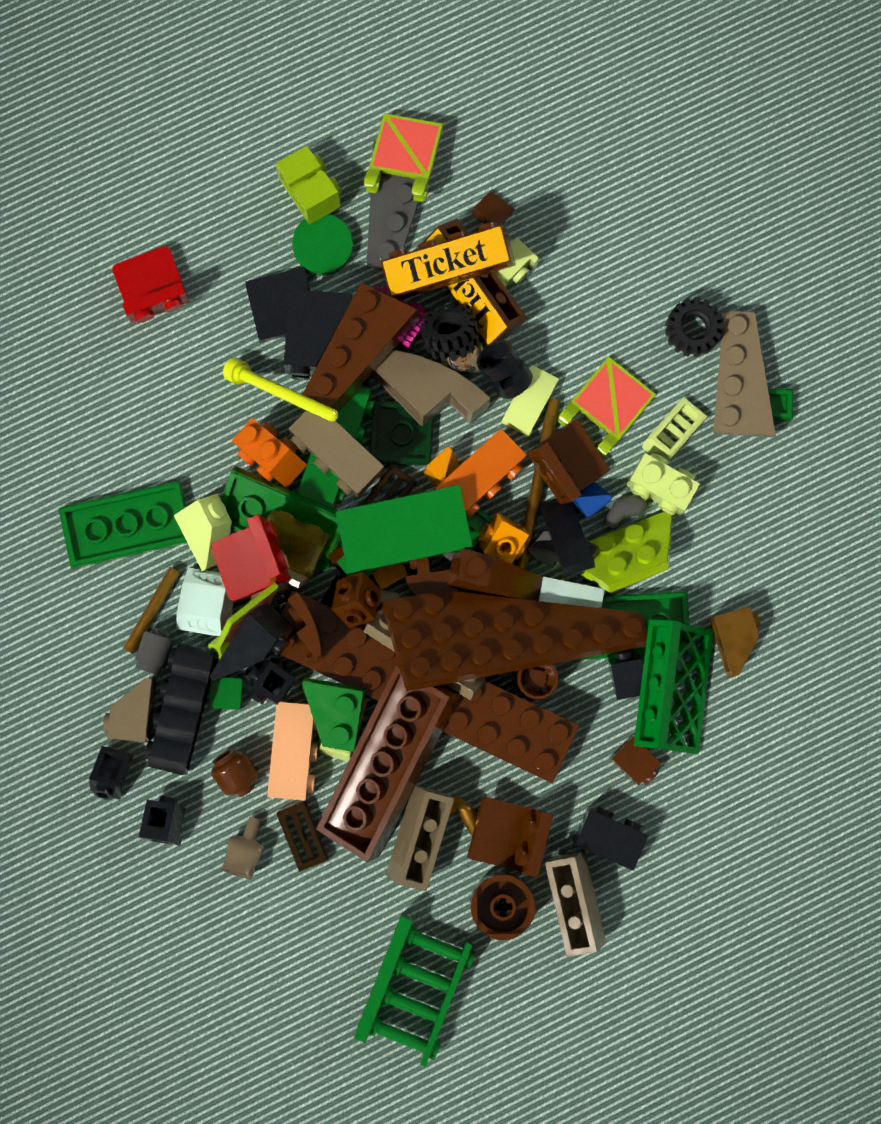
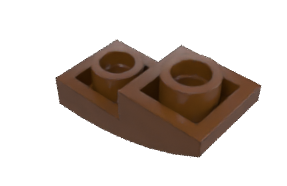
[287,592,323,660]

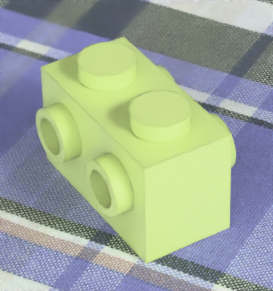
[626,453,700,515]

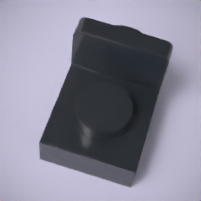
[89,746,132,800]

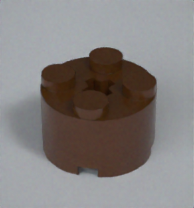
[470,872,535,940]

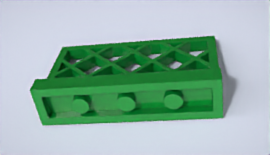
[634,619,714,755]

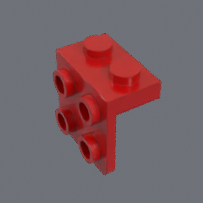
[112,246,190,324]
[211,514,290,601]

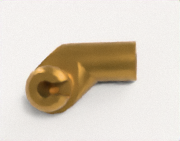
[449,795,477,835]

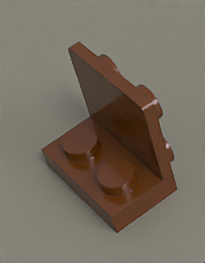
[527,420,610,505]
[467,796,553,878]

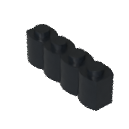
[144,643,218,775]

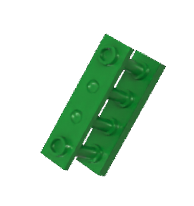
[354,913,476,1067]

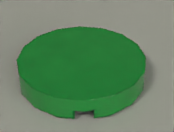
[292,214,354,276]

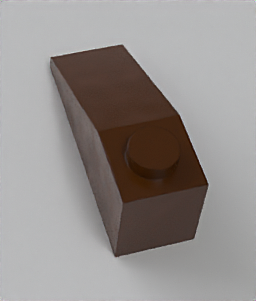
[447,549,543,601]

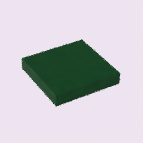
[369,401,434,467]

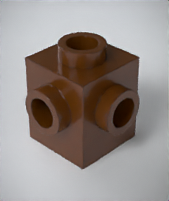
[331,572,381,628]

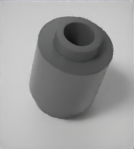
[135,627,174,675]

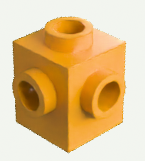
[478,512,529,564]

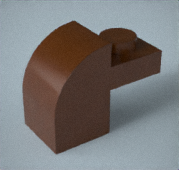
[405,557,459,595]

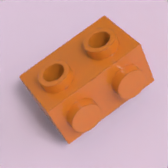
[232,418,307,488]

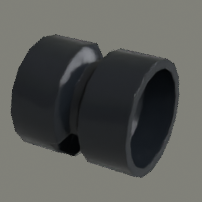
[476,340,533,399]

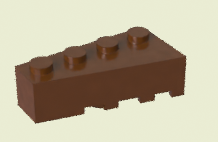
[303,282,421,413]

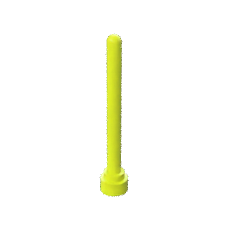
[223,357,338,422]

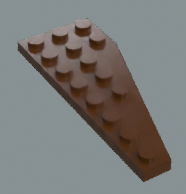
[382,590,648,691]

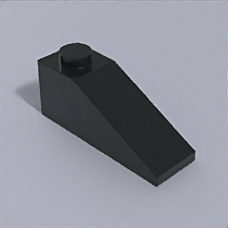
[209,602,294,681]

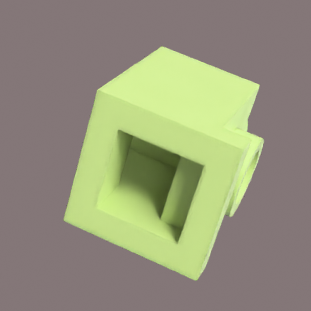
[495,237,539,288]

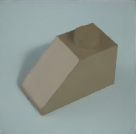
[103,678,157,742]

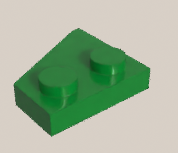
[302,677,365,752]

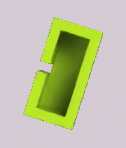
[275,146,342,225]

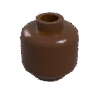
[211,748,258,797]

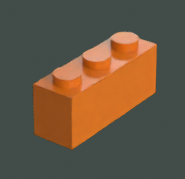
[434,429,527,521]

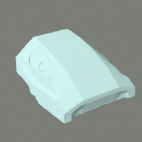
[176,568,235,636]

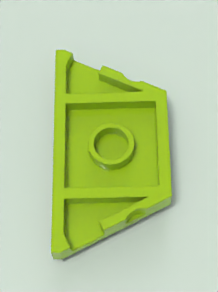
[582,511,673,593]

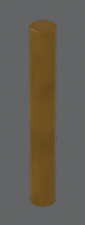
[123,567,180,654]

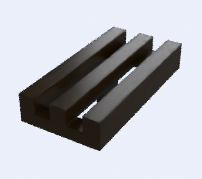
[361,464,417,506]
[276,801,329,872]

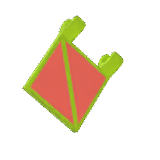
[364,113,443,202]
[557,356,656,458]
[208,582,279,659]

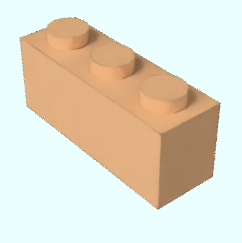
[267,702,318,801]

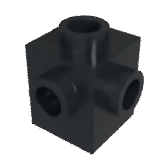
[242,658,295,705]

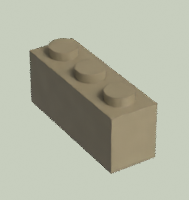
[288,411,385,498]
[386,785,454,891]
[545,850,606,957]

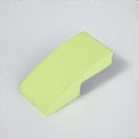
[501,365,559,437]

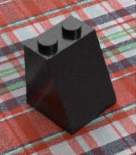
[284,289,352,380]

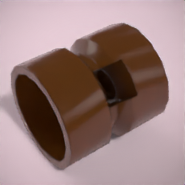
[515,664,558,700]

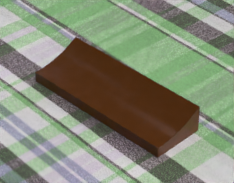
[316,665,461,862]

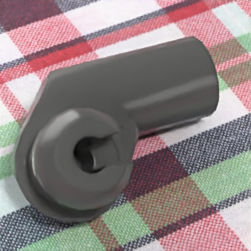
[602,495,647,530]

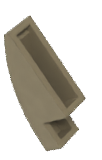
[370,350,490,427]

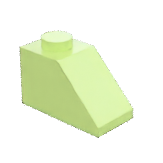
[174,493,232,571]

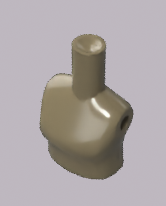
[221,817,264,880]

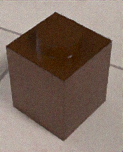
[609,736,661,786]

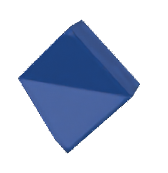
[572,482,613,517]

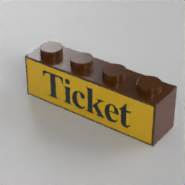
[423,219,528,346]
[381,222,516,300]

